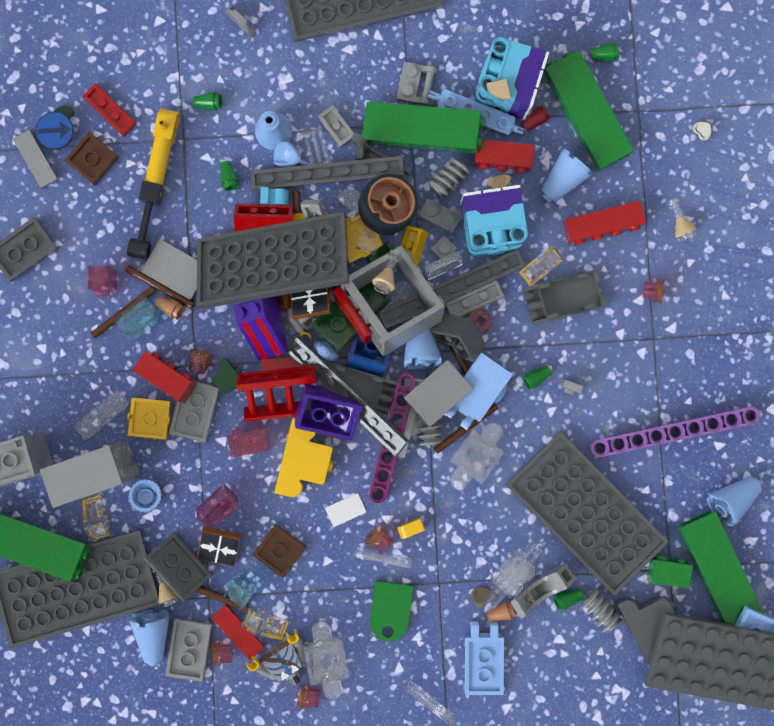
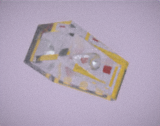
[518,245,565,286]
[82,494,111,542]
[241,608,290,640]

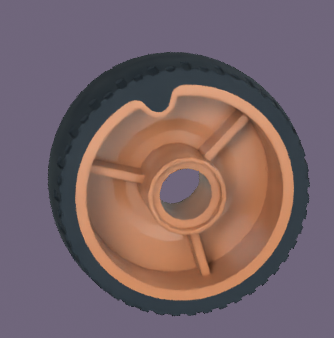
[358,174,418,235]

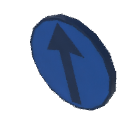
[35,111,74,150]

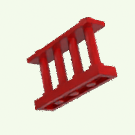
[237,365,316,422]

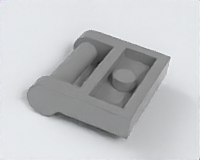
[396,62,437,106]

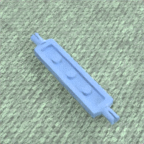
[427,89,525,136]

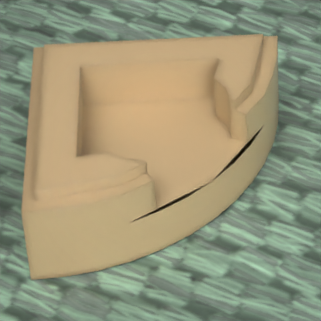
[486,79,511,100]
[486,175,512,189]

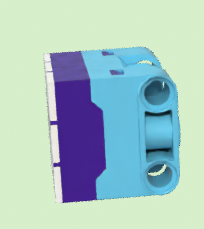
[475,37,549,120]
[460,185,528,257]

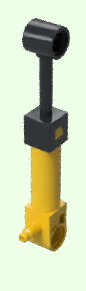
[127,108,180,260]

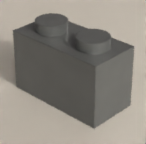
[418,198,461,236]

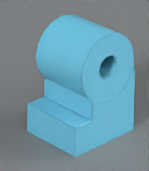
[260,187,289,205]

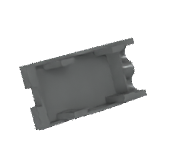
[524,269,608,325]
[317,362,397,419]

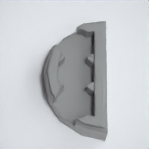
[225,6,256,38]

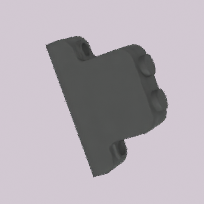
[614,596,677,666]

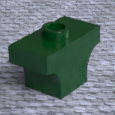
[212,357,245,394]

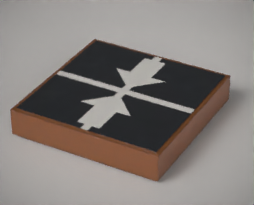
[291,287,331,320]
[197,527,241,567]

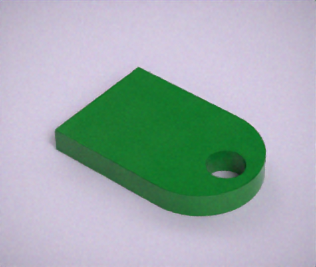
[370,580,413,642]

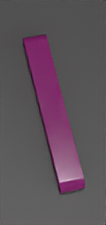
[370,373,415,503]

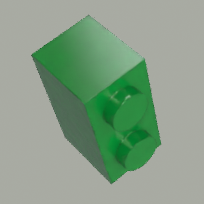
[647,555,693,589]

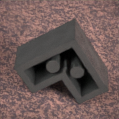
[430,314,486,362]

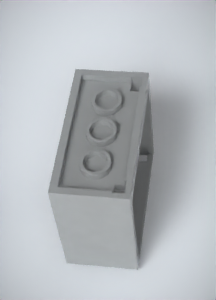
[341,246,445,356]
[0,434,53,487]
[40,443,140,508]

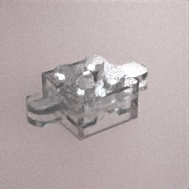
[449,423,504,490]
[485,541,543,608]
[303,620,350,699]

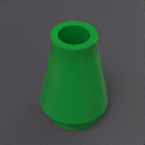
[591,42,619,61]
[193,92,223,111]
[219,161,240,191]
[522,365,552,390]
[553,589,584,611]

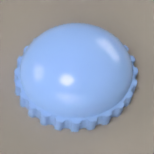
[128,479,162,513]

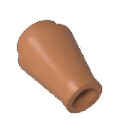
[155,296,185,320]
[486,601,516,622]

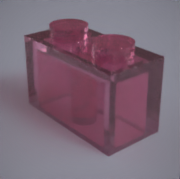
[88,266,117,297]
[227,425,271,458]
[196,483,239,528]

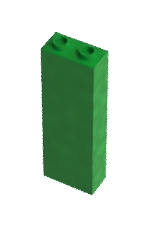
[543,50,634,172]
[362,102,485,154]
[676,510,764,625]
[0,514,91,583]

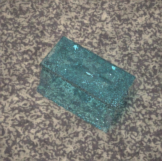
[115,295,161,340]
[223,575,258,610]

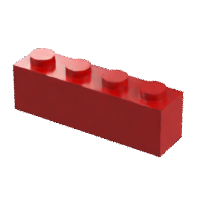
[563,201,646,246]

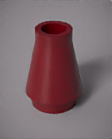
[521,105,551,132]

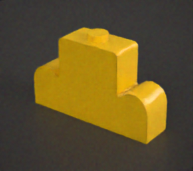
[274,418,334,497]

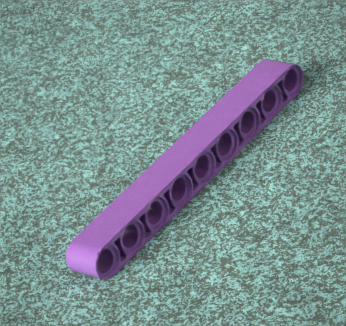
[589,407,760,457]

